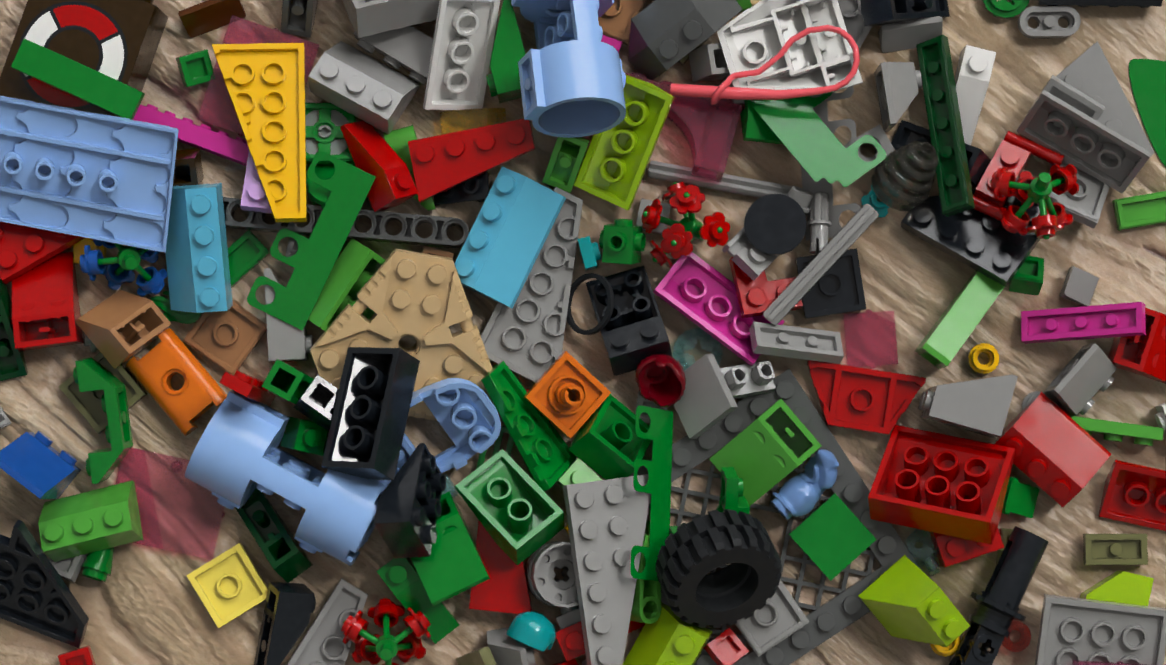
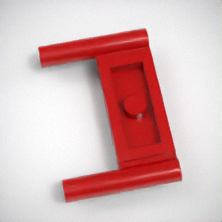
[973,131,1065,228]

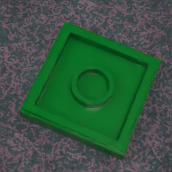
[789,493,877,581]

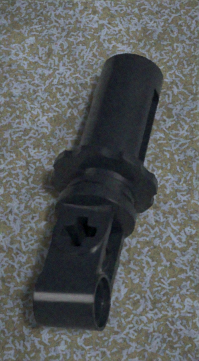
[949,526,1049,665]

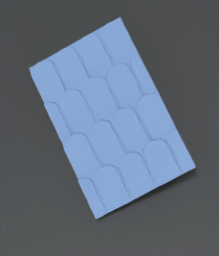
[0,96,179,253]

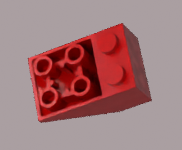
[12,252,84,351]
[1108,308,1166,384]

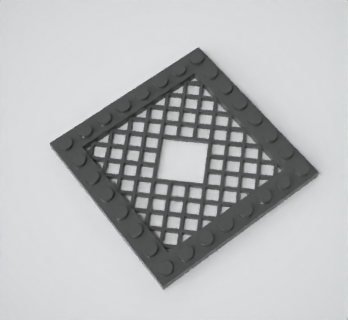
[629,369,921,665]

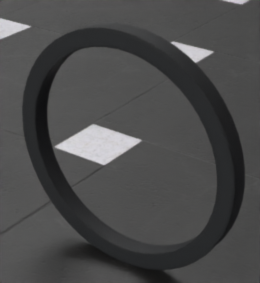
[567,273,614,335]

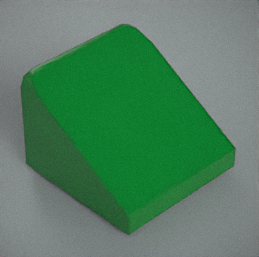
[1009,256,1044,295]

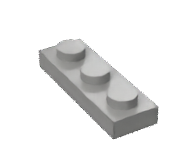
[749,321,844,364]

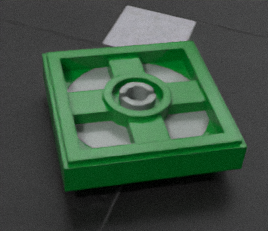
[305,103,356,165]

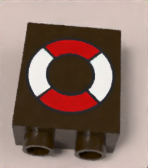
[0,0,168,117]

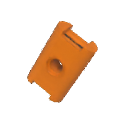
[126,328,227,436]

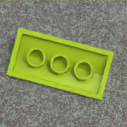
[574,74,674,210]

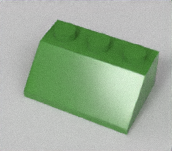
[308,238,385,331]
[38,480,143,562]

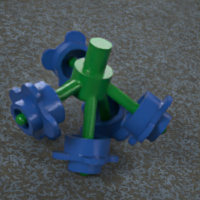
[79,239,167,297]

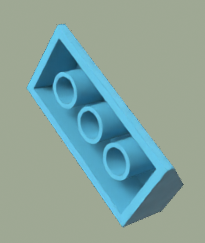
[454,166,566,308]
[165,183,233,313]

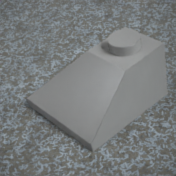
[874,62,922,132]

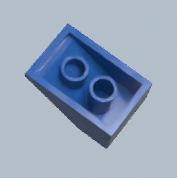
[0,431,81,499]

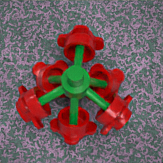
[990,164,1079,239]
[341,598,431,665]

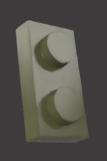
[1083,533,1148,565]

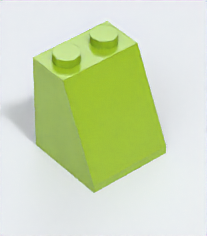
[858,555,970,647]

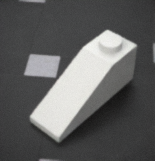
[955,45,996,145]

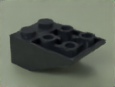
[586,265,672,376]
[374,443,446,559]

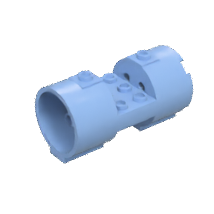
[511,0,626,138]
[185,390,396,566]

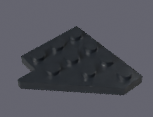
[901,189,1040,287]
[0,520,89,648]

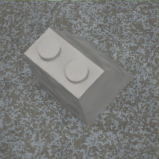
[918,375,1018,438]

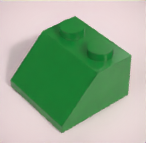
[568,394,651,480]

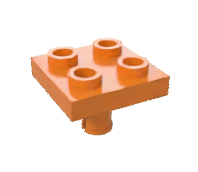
[524,351,611,439]

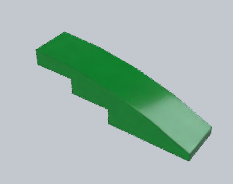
[11,39,145,120]

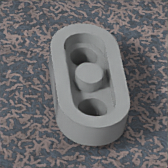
[1018,6,1081,38]

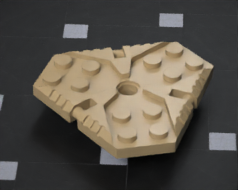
[310,249,492,421]

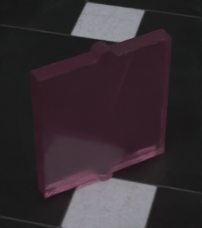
[843,309,898,369]

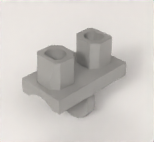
[720,360,776,399]

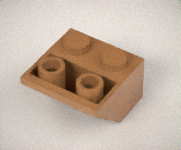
[75,290,171,369]

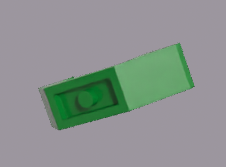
[73,358,133,484]

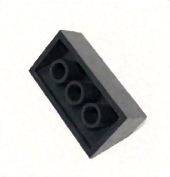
[321,347,420,480]

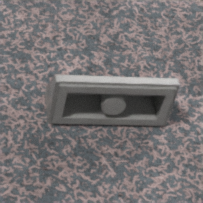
[878,16,943,53]

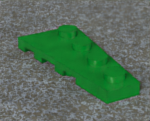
[481,361,577,492]

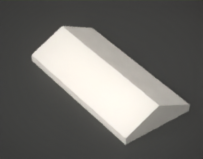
[423,0,500,110]

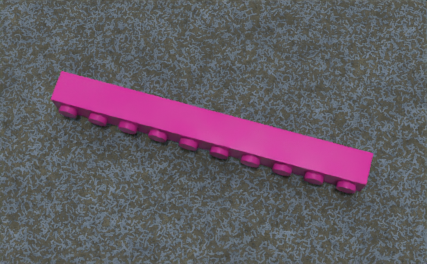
[133,104,249,166]

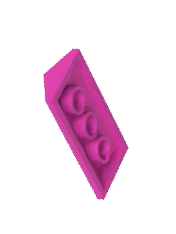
[653,252,785,366]

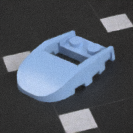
[395,378,501,474]

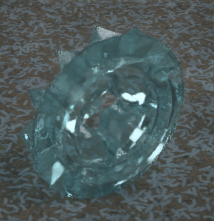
[673,328,722,371]

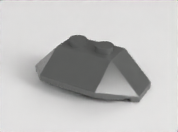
[628,0,743,83]

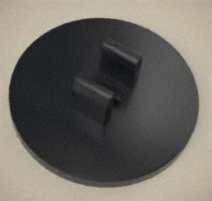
[744,194,806,255]

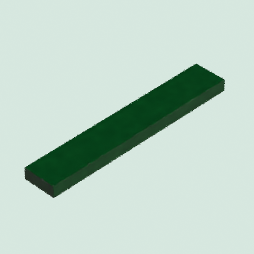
[916,35,975,217]

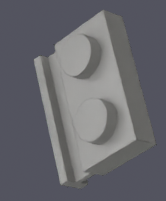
[722,227,779,281]

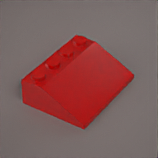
[868,425,1015,545]

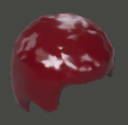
[635,354,686,407]

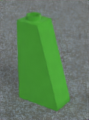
[915,271,1005,369]

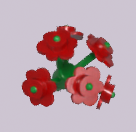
[642,182,730,268]

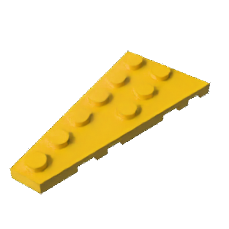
[212,43,307,222]

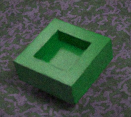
[176,49,216,87]

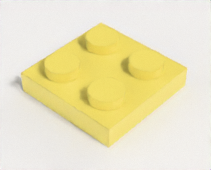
[186,543,268,628]

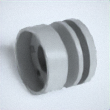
[525,541,579,608]

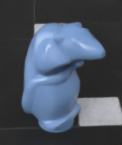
[771,449,839,520]

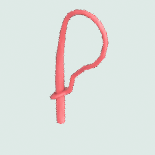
[670,25,860,105]

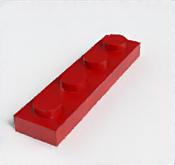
[219,370,276,406]

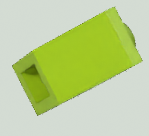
[1080,570,1154,606]

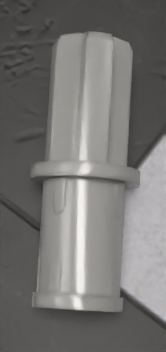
[807,192,832,255]

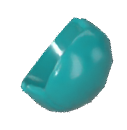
[506,612,556,652]

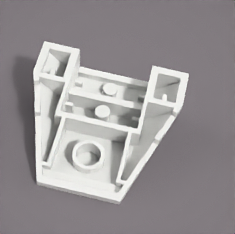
[717,0,863,92]

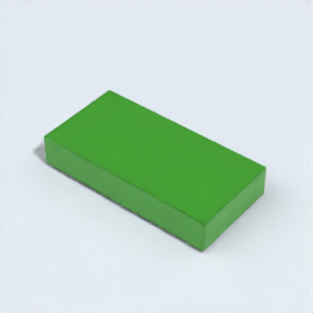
[1112,191,1166,231]

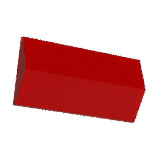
[1099,460,1166,531]

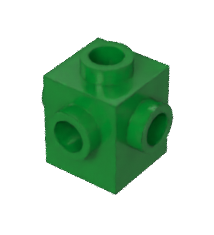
[599,219,646,265]

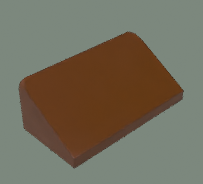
[178,0,246,38]

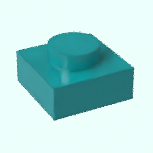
[578,236,602,271]

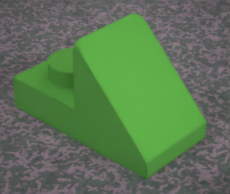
[542,137,590,193]

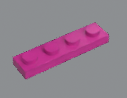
[1021,302,1146,344]

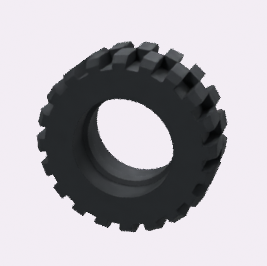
[655,509,782,628]

